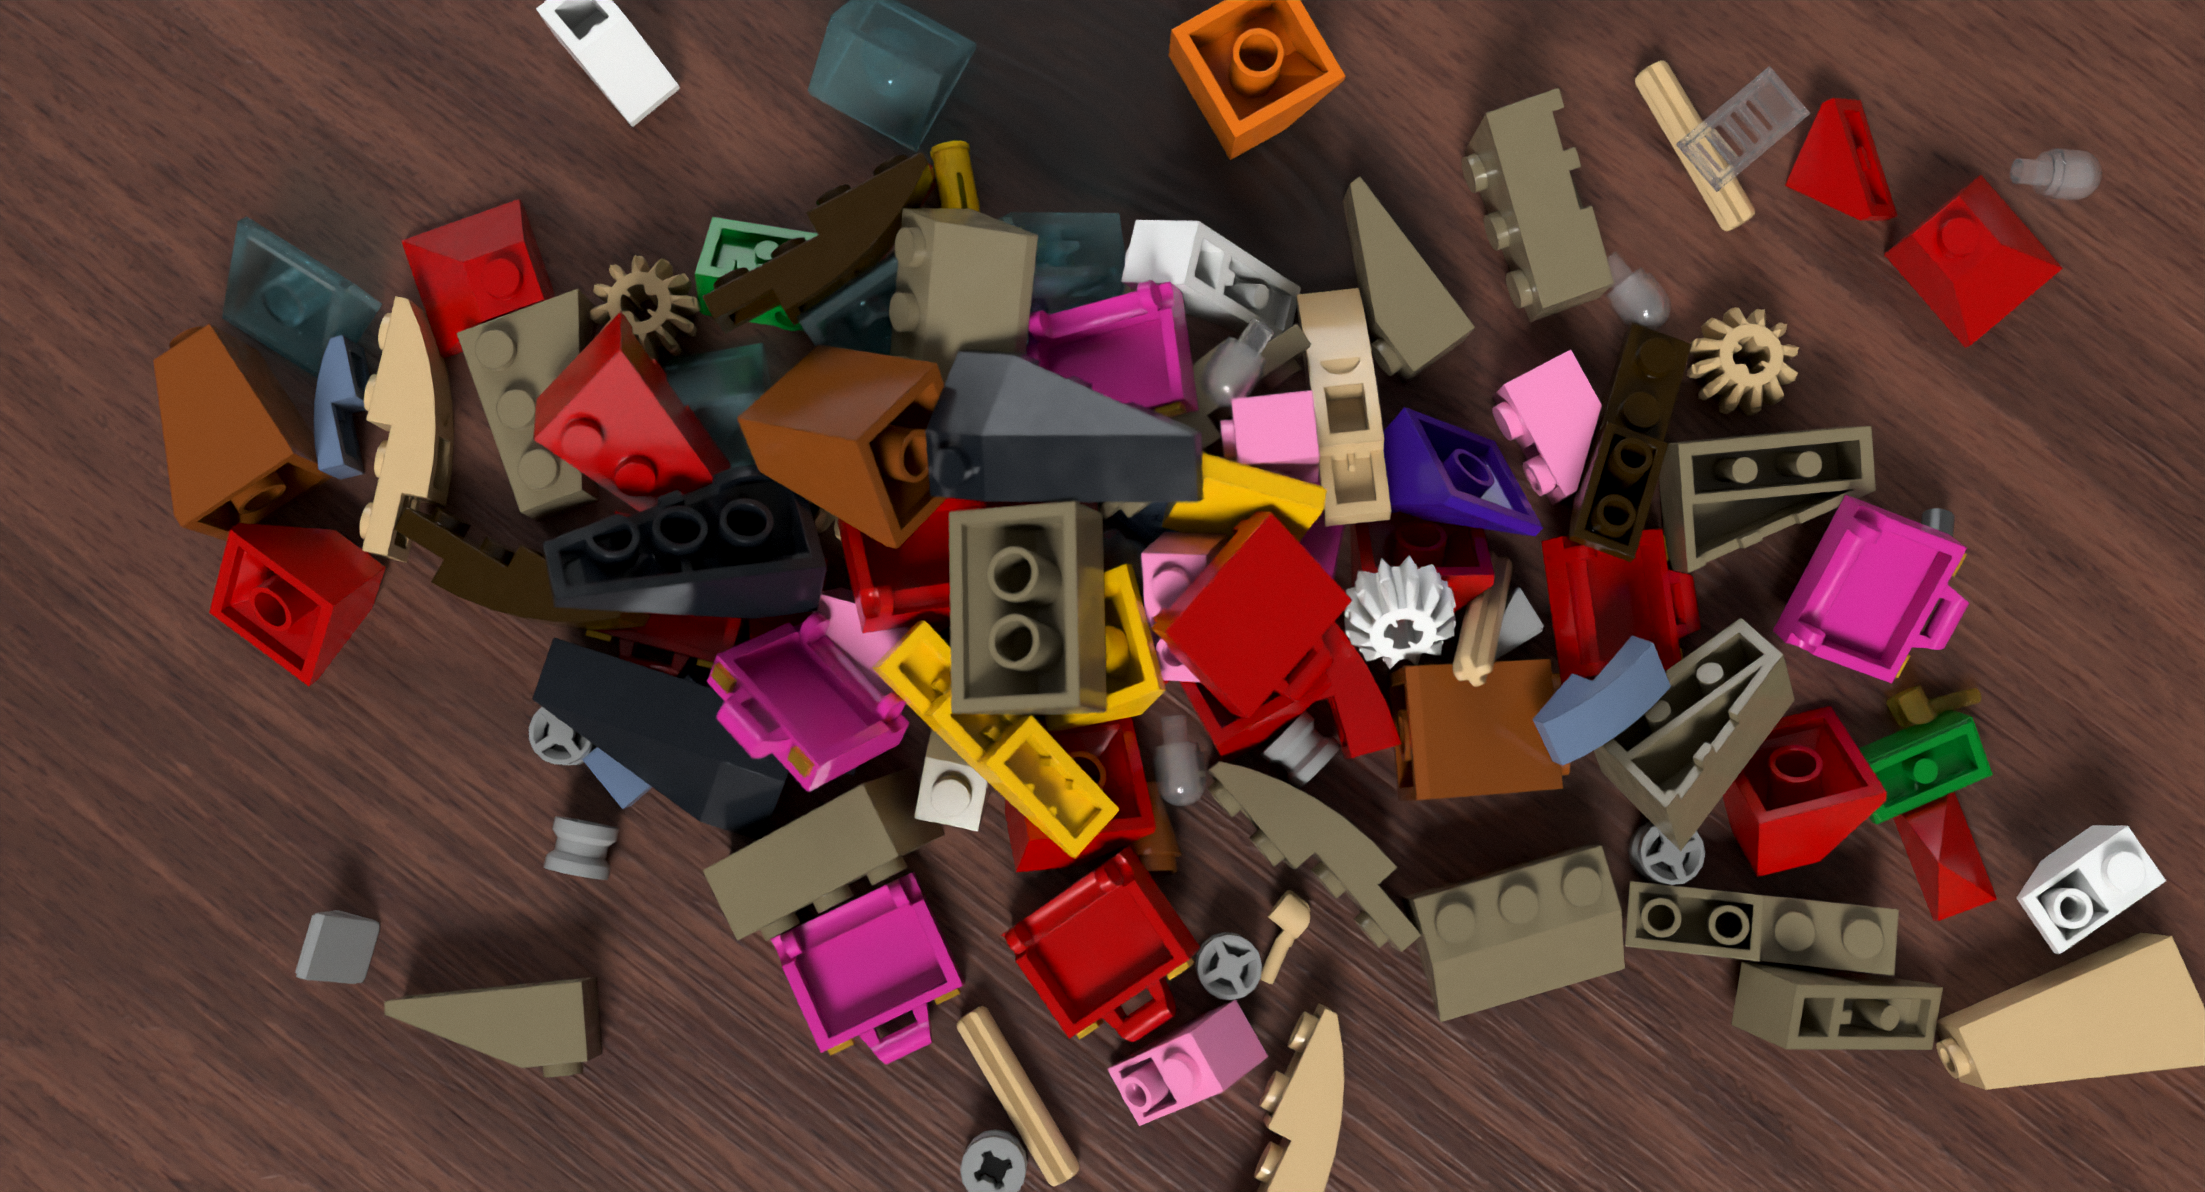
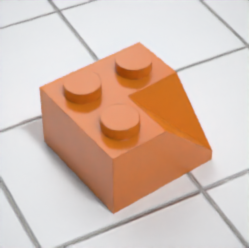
[1169,0,1346,160]

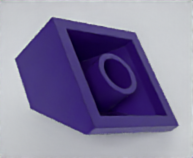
[1383,407,1543,537]

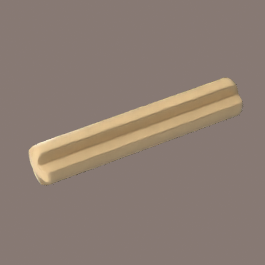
[1635,60,1755,231]
[1452,551,1513,686]
[957,1006,1079,1187]

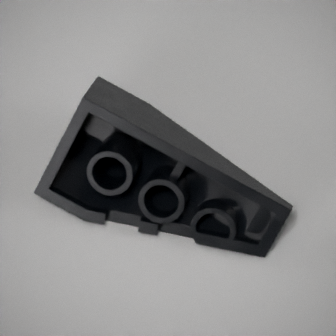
[925,349,1204,502]
[543,465,827,619]
[532,638,789,840]

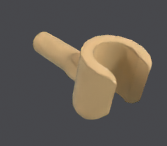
[1260,890,1310,984]

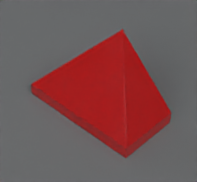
[1785,98,1898,221]
[1893,791,1997,921]

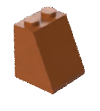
[153,323,333,541]
[737,345,947,549]
[1387,659,1570,801]

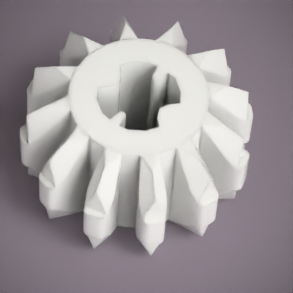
[1344,556,1456,669]

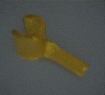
[1886,684,1982,728]

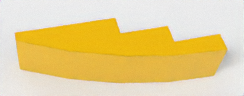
[872,620,1120,858]

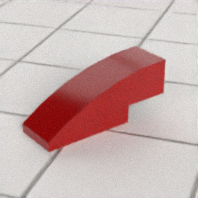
[1313,622,1402,760]

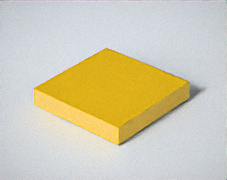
[1162,453,1327,543]

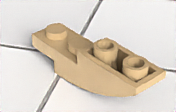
[1296,288,1391,526]
[360,296,454,563]
[1254,1003,1344,1192]

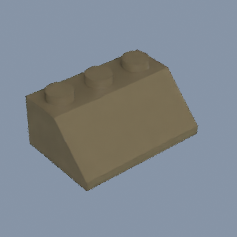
[889,208,1038,385]
[949,501,1107,715]
[1402,844,1625,1022]

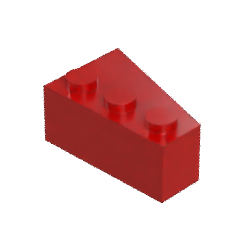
[534,311,731,512]

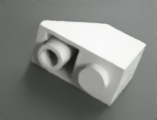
[536,0,680,127]
[2016,825,2166,954]

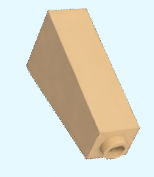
[1936,933,2205,1090]

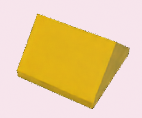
[1044,564,1166,732]

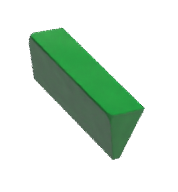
[1858,710,1993,825]

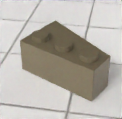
[1461,88,1614,322]
[457,289,599,522]
[1659,426,1876,573]
[1593,618,1795,851]
[702,767,945,941]

